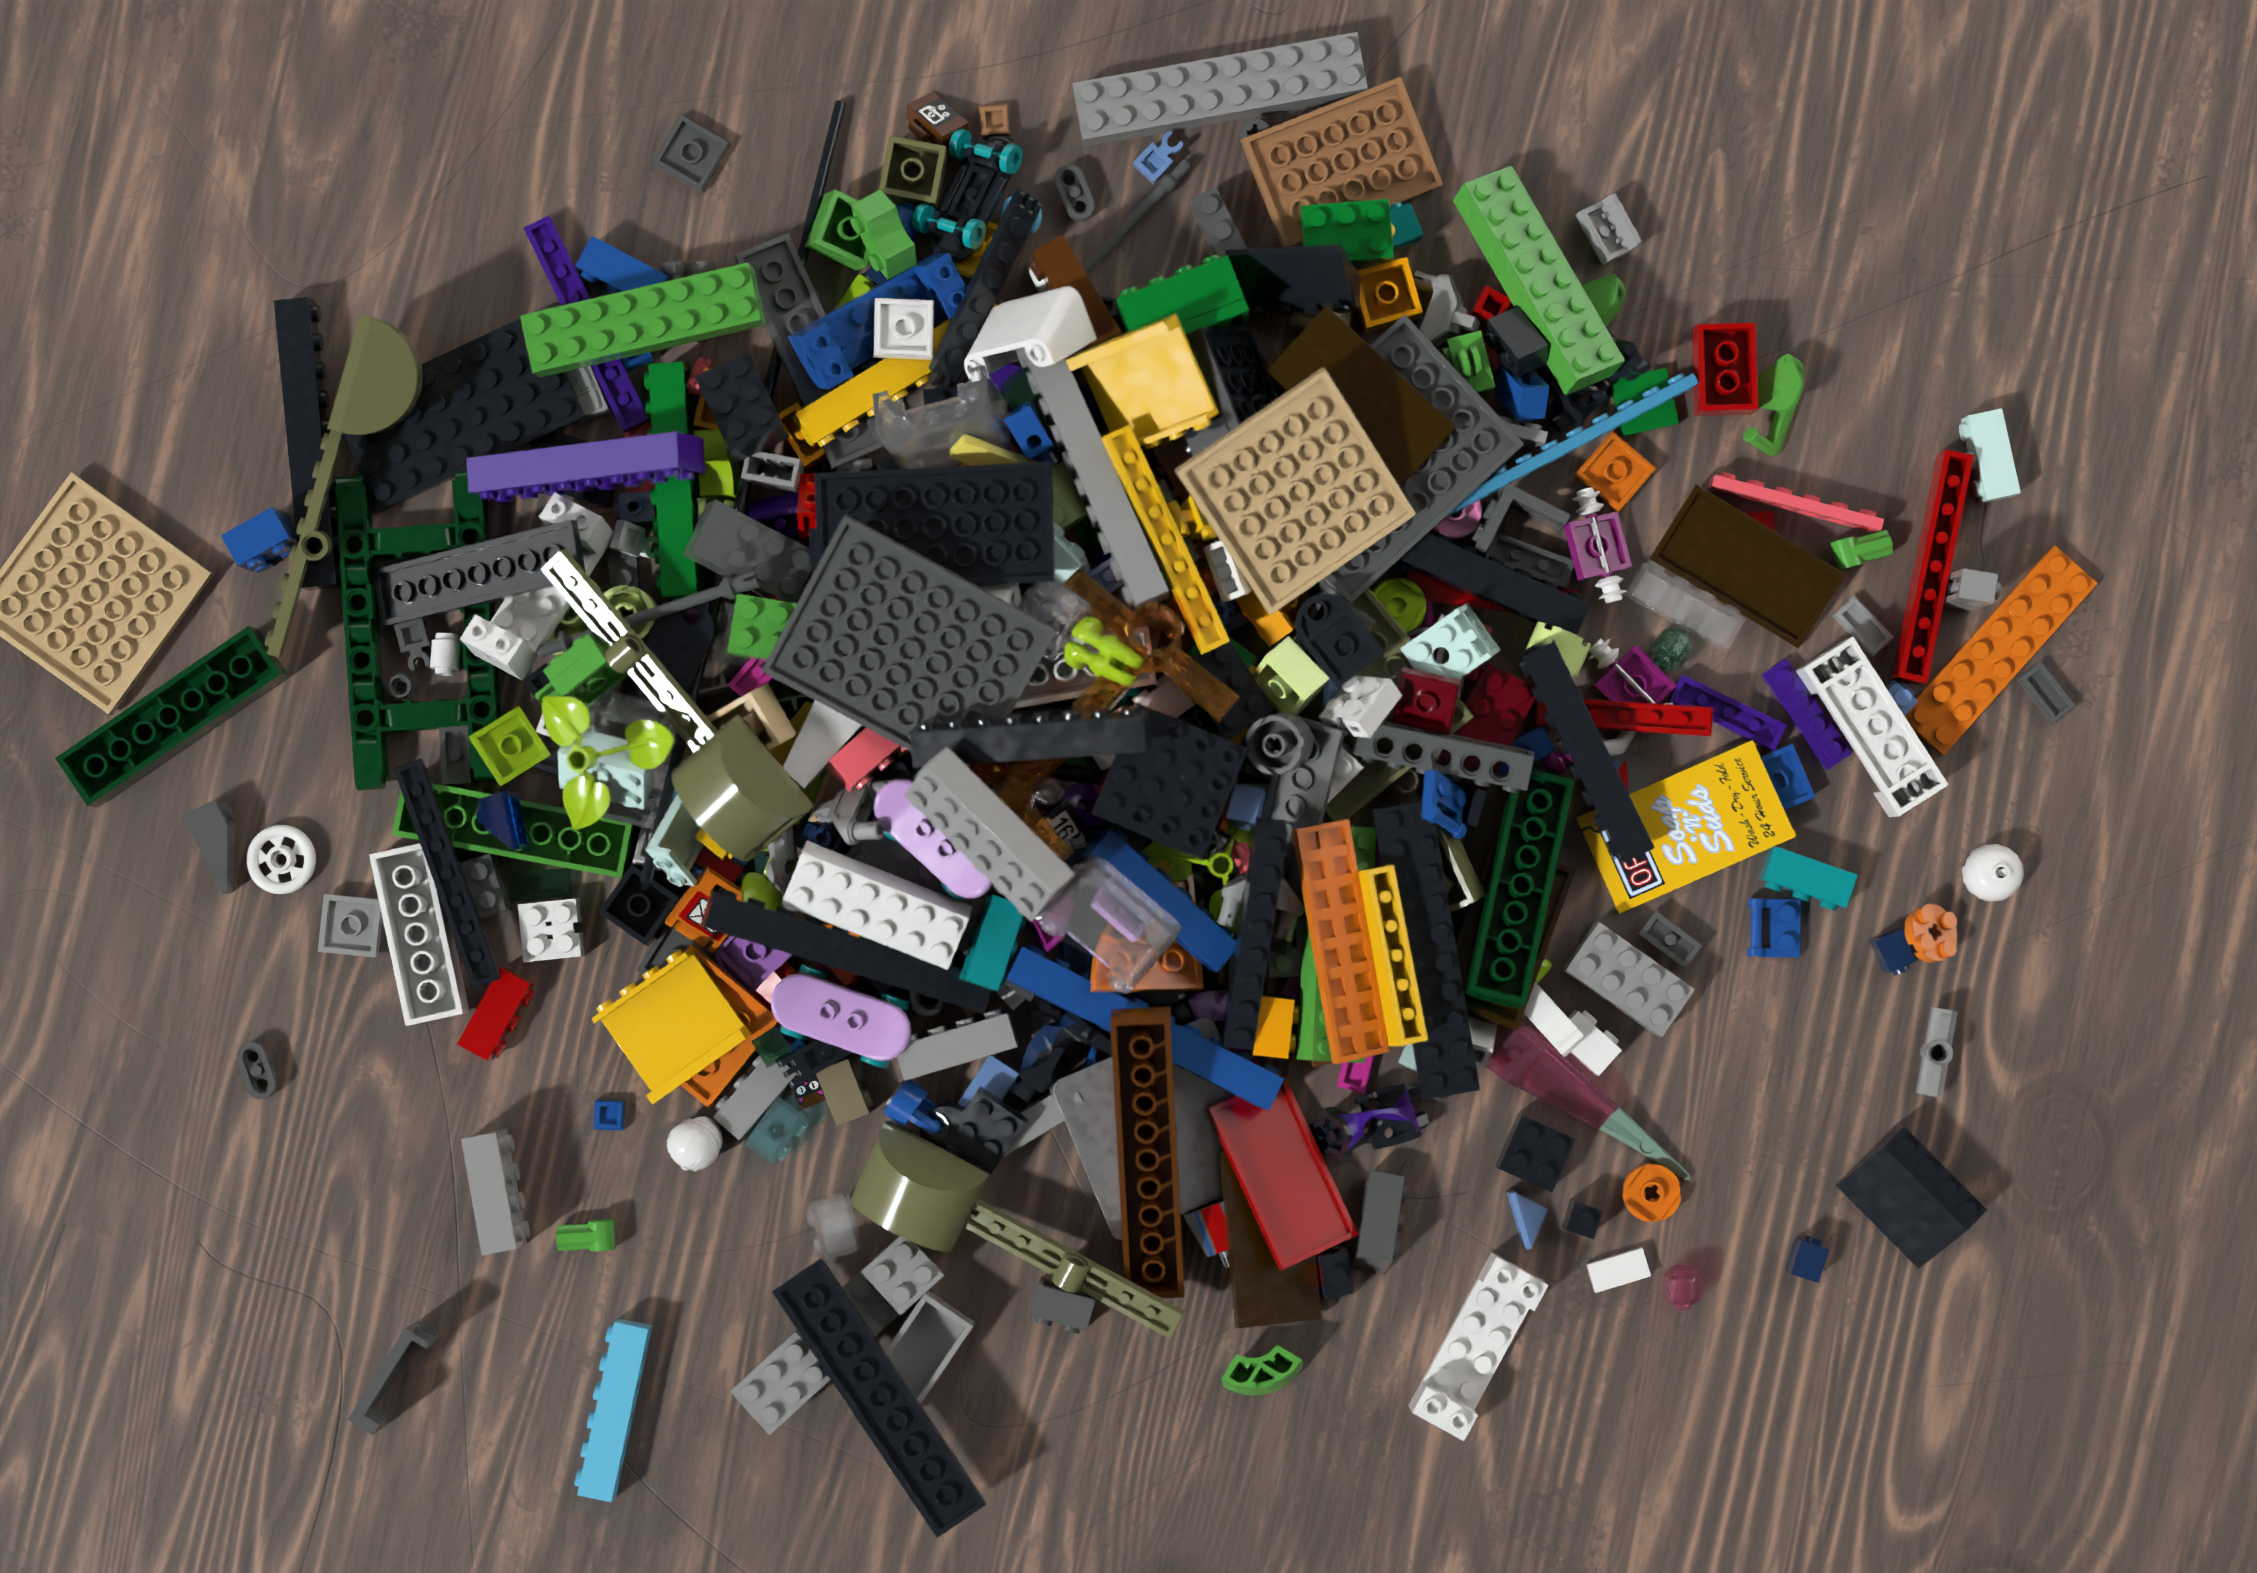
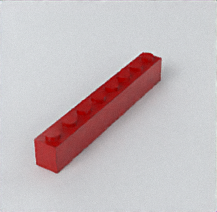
[1891,449,1974,685]

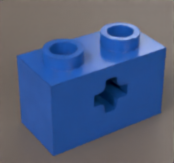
[1495,364,1549,422]

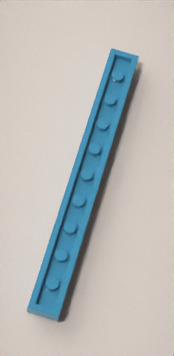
[1442,373,1699,520]

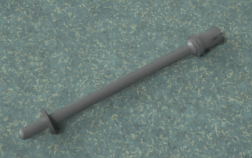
[536,570,761,657]

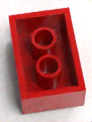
[1691,322,1759,416]

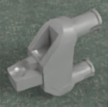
[1413,270,1481,349]
[813,776,900,845]
[1217,870,1305,941]

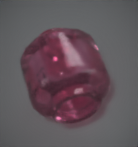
[1663,1264,1701,1310]

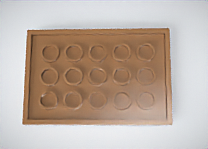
[1240,77,1443,247]

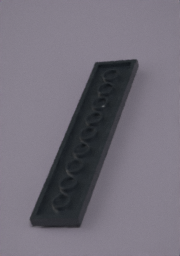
[1372,801,1480,1100]
[772,1257,987,1538]

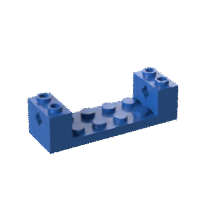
[788,253,967,389]

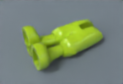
[1064,616,1144,687]

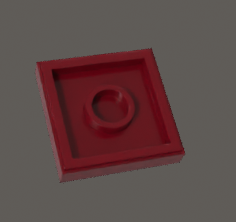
[1392,667,1460,735]

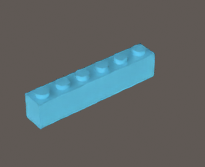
[575,1318,653,1503]

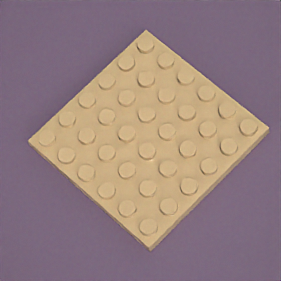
[1175,368,1416,615]
[0,473,214,715]

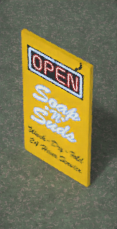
[1576,740,1796,914]

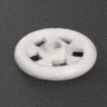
[246,825,316,894]

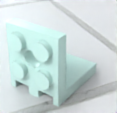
[1400,603,1501,679]

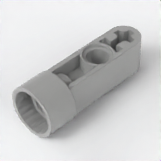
[1003,1084,1084,1157]

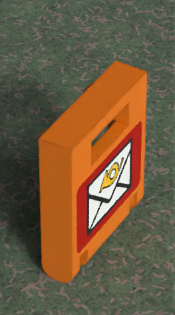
[665,866,742,953]

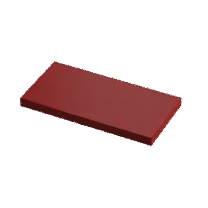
[1206,1075,1359,1271]

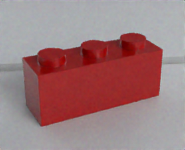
[457,967,535,1061]

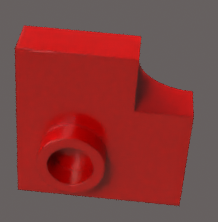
[1461,286,1514,343]

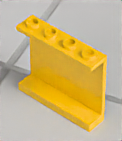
[1066,314,1219,449]
[591,949,752,1105]

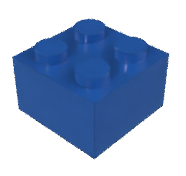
[221,507,297,573]

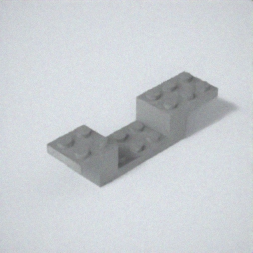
[730,1236,945,1435]

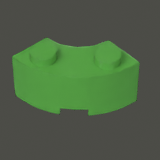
[851,189,917,280]
[1221,1345,1303,1396]

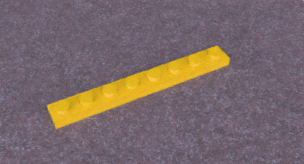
[1101,425,1230,654]

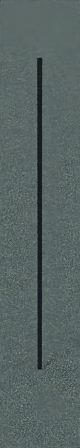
[640,100,846,885]

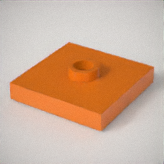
[1574,430,1656,512]

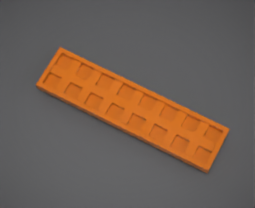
[1905,545,2098,756]
[1291,819,1390,1064]

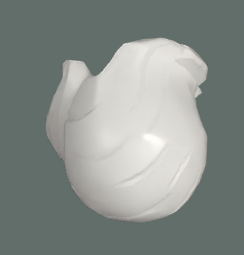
[667,1116,723,1172]

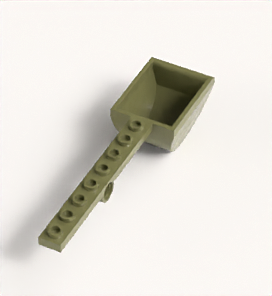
[265,316,423,657]
[541,549,813,861]
[849,1120,1185,1339]

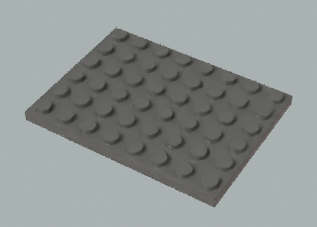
[1325,314,1524,604]
[762,514,1057,775]

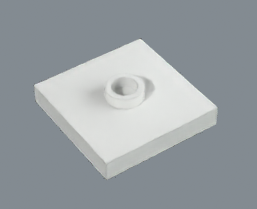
[873,298,934,360]

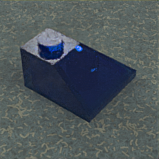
[476,791,530,851]

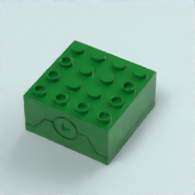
[1117,254,1249,334]

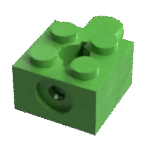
[1441,331,1495,398]
[535,634,629,708]

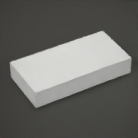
[1586,1247,1651,1293]

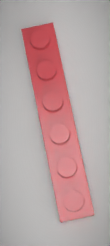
[1708,472,1884,533]

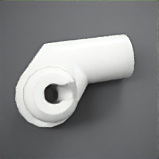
[1602,730,1636,757]

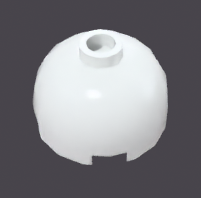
[1962,844,2024,902]

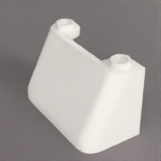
[964,286,1097,384]

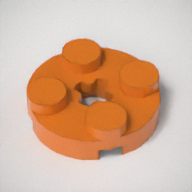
[1905,904,1957,963]
[1621,1163,1681,1222]

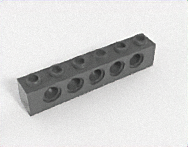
[1353,720,1534,793]

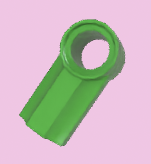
[1831,530,1893,571]
[556,1219,616,1251]

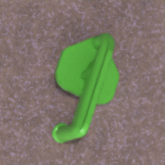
[1582,274,1626,327]
[1743,354,1805,456]

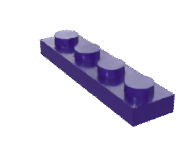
[1761,658,1852,770]
[1668,674,1787,751]

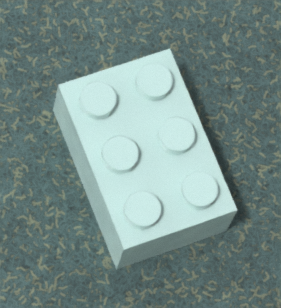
[558,730,655,809]

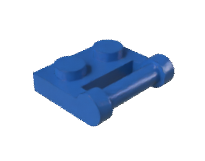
[1422,770,1467,839]
[1747,898,1801,958]

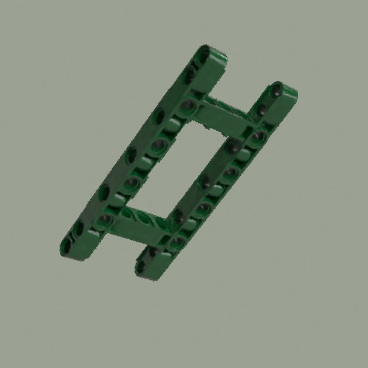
[336,470,501,791]

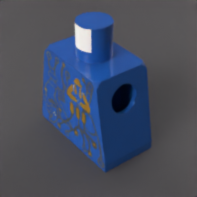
[1004,400,1058,465]

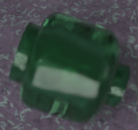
[1650,628,1694,671]

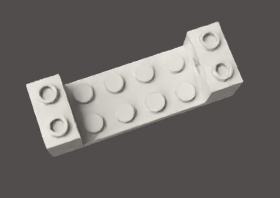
[460,492,614,680]
[1795,637,1948,817]
[1408,1252,1548,1441]

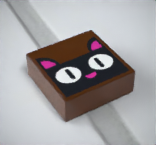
[792,1074,826,1110]

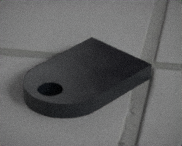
[1295,593,1386,688]
[645,604,715,695]

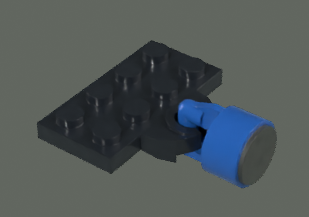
[883,1079,1028,1177]

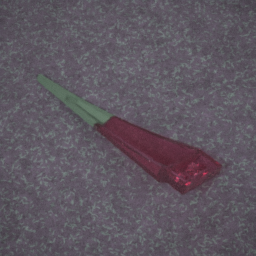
[1486,1021,1691,1180]

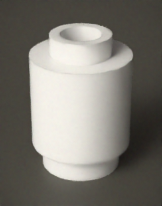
[430,633,461,676]

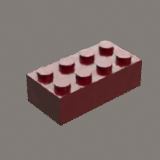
[1437,663,1535,791]

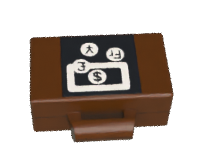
[907,91,969,150]

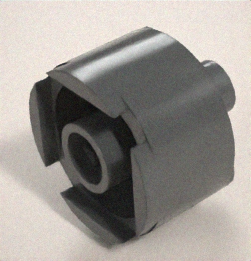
[1246,712,1315,774]

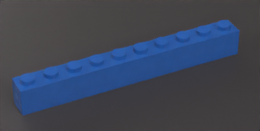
[1006,945,1284,1111]

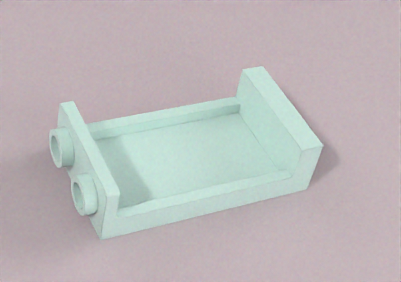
[646,794,703,886]

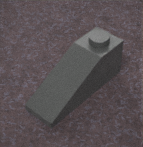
[183,800,235,894]

